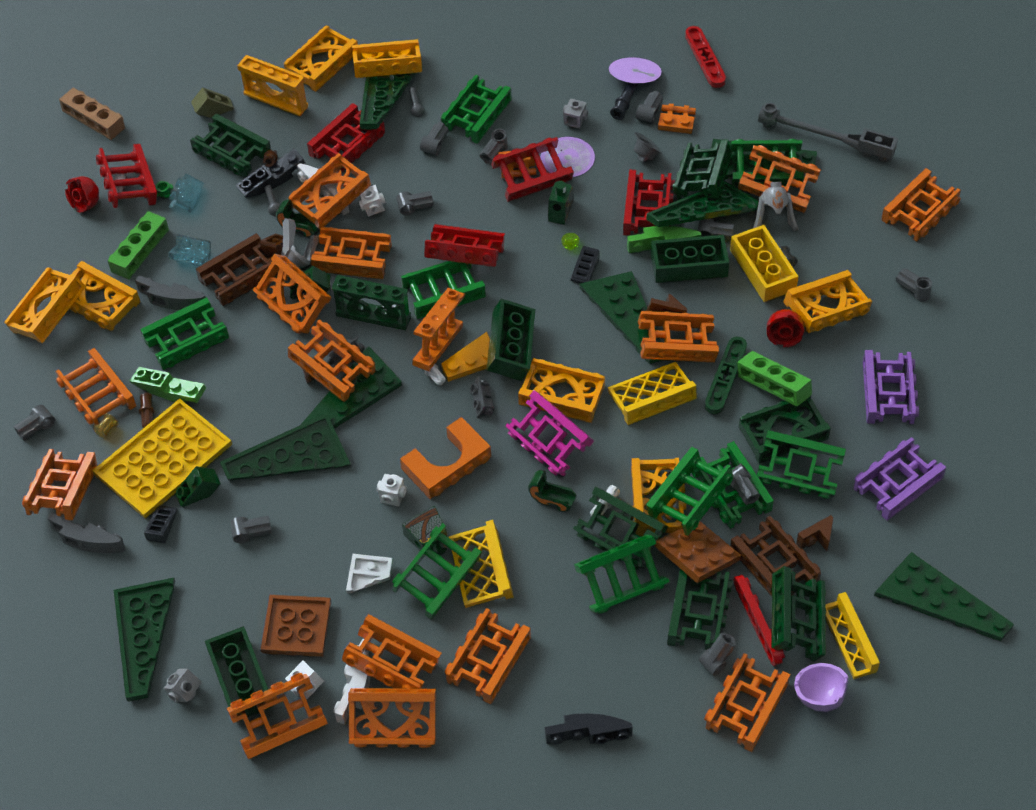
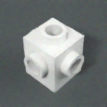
[359,185,386,217]
[377,474,407,507]
[285,661,324,699]

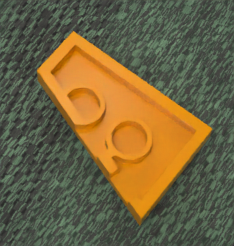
[441,332,490,382]

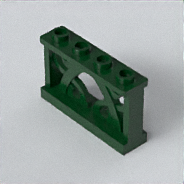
[332,275,411,331]
[738,396,831,464]

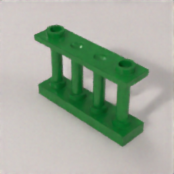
[731,139,804,187]
[401,261,486,319]
[646,446,734,536]
[392,523,482,620]
[574,534,670,614]

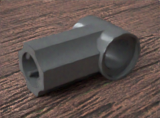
[636,91,663,123]
[420,122,448,155]
[480,129,508,164]
[396,191,434,215]
[697,218,734,240]
[896,268,932,301]
[13,405,55,440]
[730,463,761,505]
[230,516,272,543]
[699,633,736,676]

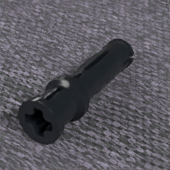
[610,82,639,120]

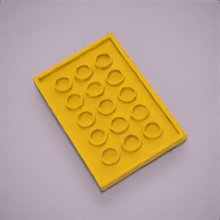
[92,399,233,519]

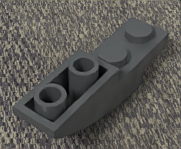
[135,275,206,310]
[48,513,126,553]

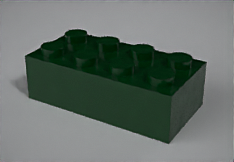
[651,235,729,283]
[486,298,536,381]
[204,626,274,717]

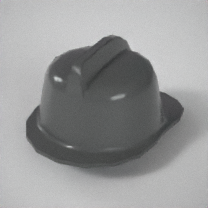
[634,132,662,162]

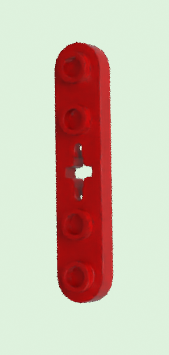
[685,26,726,88]
[733,575,785,666]

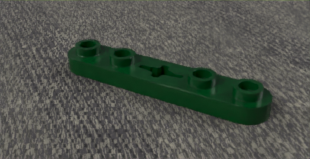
[705,336,747,414]

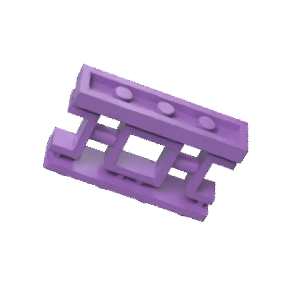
[863,350,919,424]
[853,437,946,521]

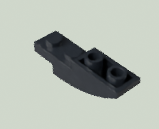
[236,148,306,198]
[544,713,633,744]

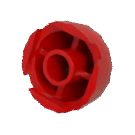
[65,176,99,212]
[766,309,804,347]

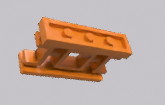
[738,145,821,213]
[881,168,961,241]
[311,227,392,279]
[638,311,719,362]
[288,319,375,402]
[22,449,97,520]
[445,608,531,704]
[342,614,442,689]
[704,653,791,752]
[227,673,328,759]

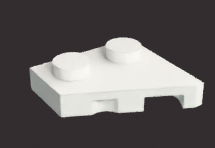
[346,554,393,593]

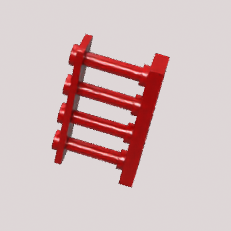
[492,137,574,202]
[96,144,157,208]

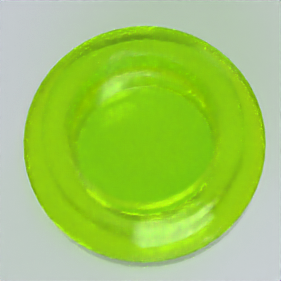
[561,233,579,250]

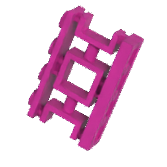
[505,390,594,476]

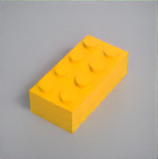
[730,225,799,302]

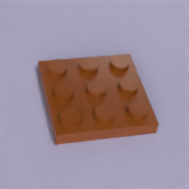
[655,521,741,583]
[261,595,331,657]

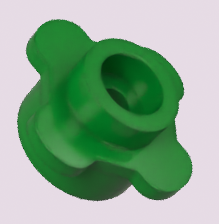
[155,181,173,198]

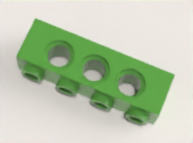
[108,211,169,279]
[737,351,812,406]

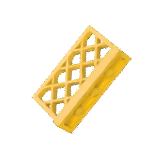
[607,362,697,425]
[449,520,514,608]

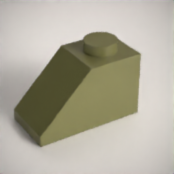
[191,87,234,118]

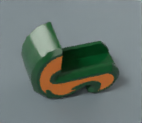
[276,200,318,237]
[528,470,577,512]

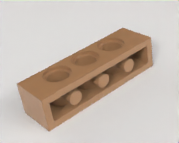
[59,88,125,140]

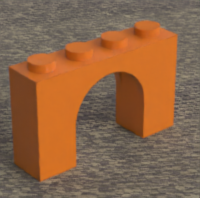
[400,417,491,499]

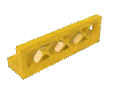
[825,592,880,679]

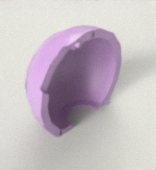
[794,663,848,712]

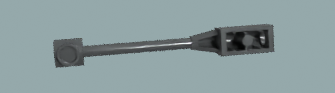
[758,103,898,162]

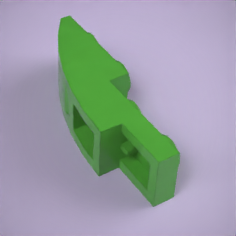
[627,226,701,253]
[130,367,206,403]

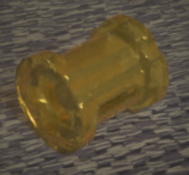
[93,413,119,439]

